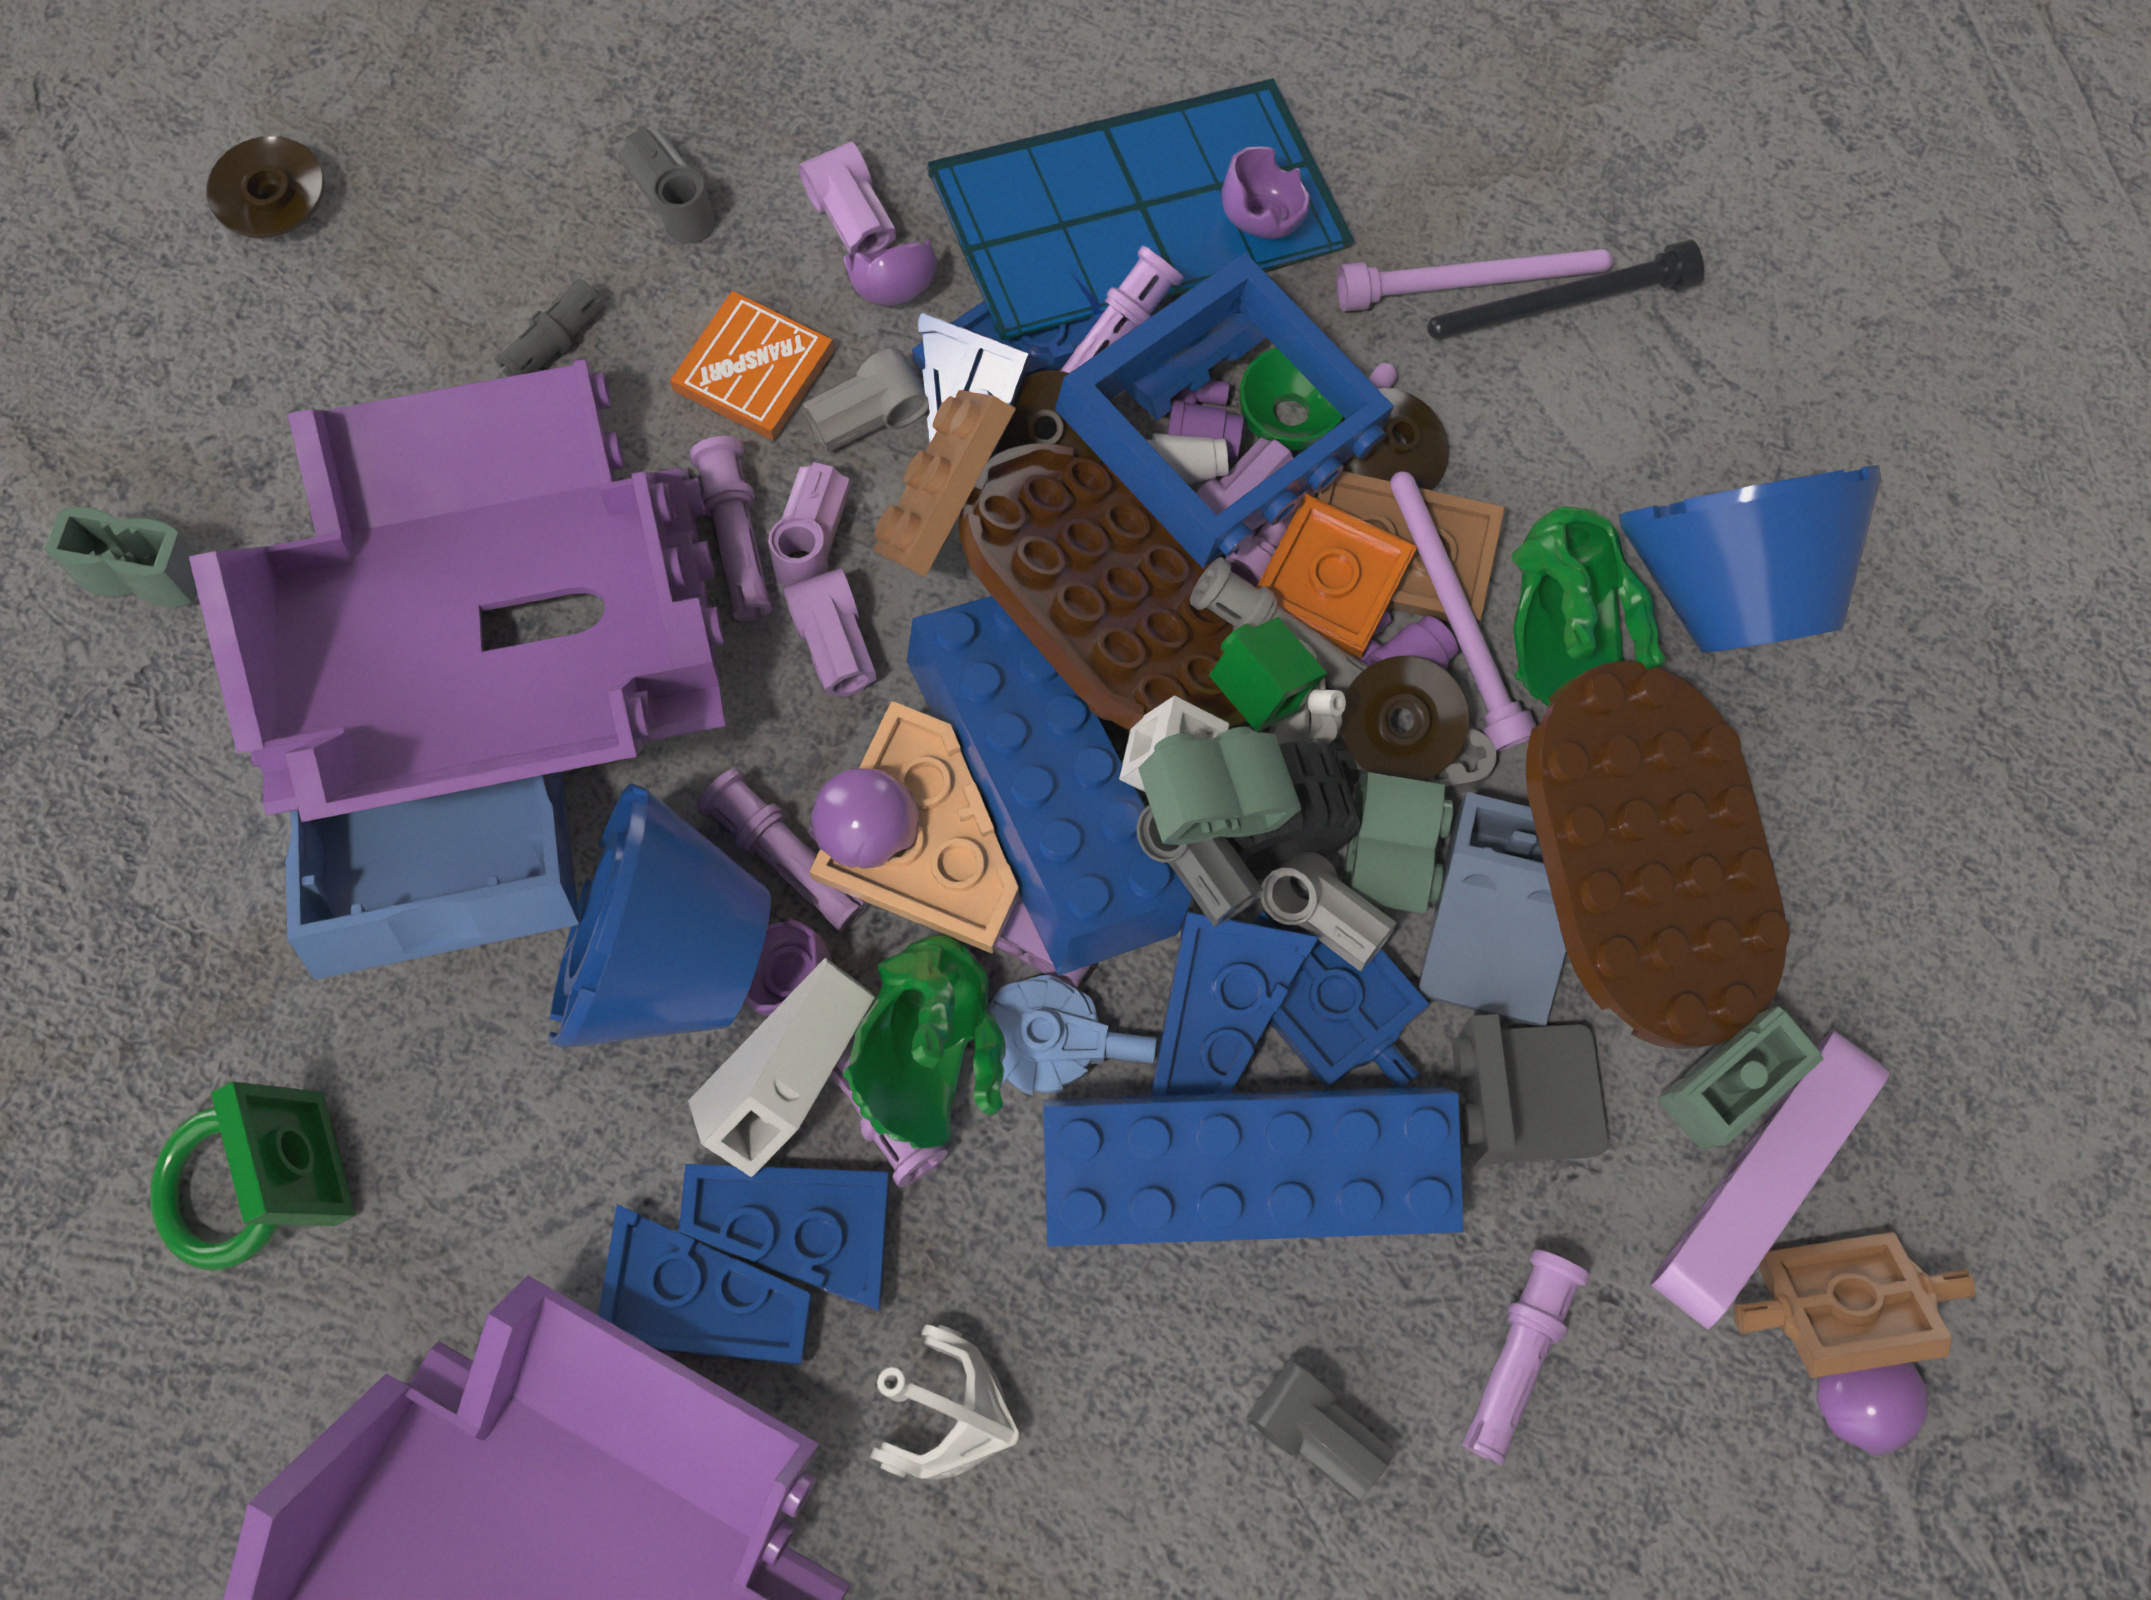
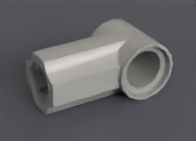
[802,348,929,453]
[1261,852,1397,972]

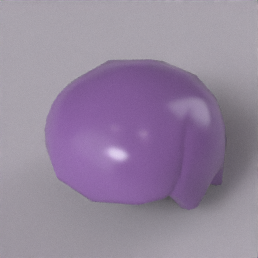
[1221,147,1310,239]
[843,239,938,307]
[811,768,920,869]
[745,919,833,1017]
[1816,1362,1928,1456]

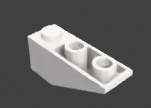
[688,958,875,1177]

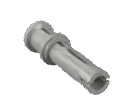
[1190,557,1369,696]

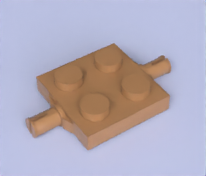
[1733,1232,1975,1378]

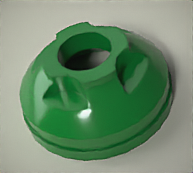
[1239,347,1344,450]

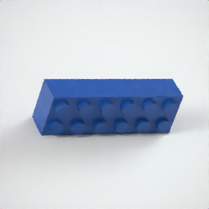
[906,596,1192,976]
[1043,1086,1464,1247]

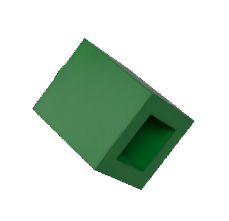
[1209,617,1327,732]

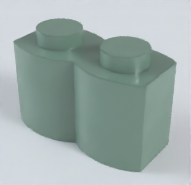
[44,507,197,607]
[1138,727,1301,845]
[1342,772,1453,913]

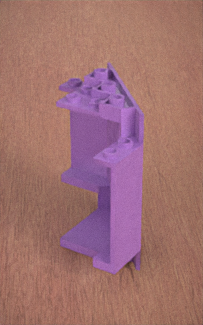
[189,359,726,822]
[223,1275,851,1600]

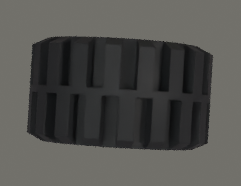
[1226,742,1361,880]

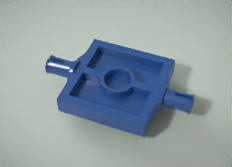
[1253,911,1430,1090]

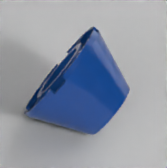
[1619,465,1881,653]
[548,783,771,1048]

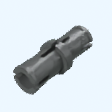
[495,279,605,377]

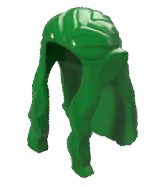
[1512,506,1666,706]
[843,935,1006,1149]

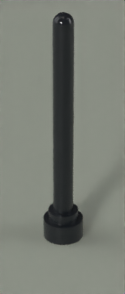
[1427,239,1704,339]

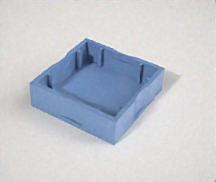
[285,771,579,980]

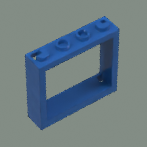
[1055,252,1394,568]

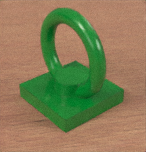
[150,1081,356,1270]

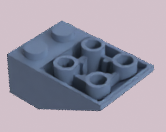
[1417,792,1566,1027]

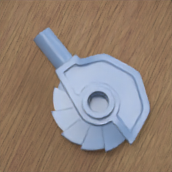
[988,975,1157,1096]

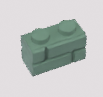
[1658,1006,1824,1149]

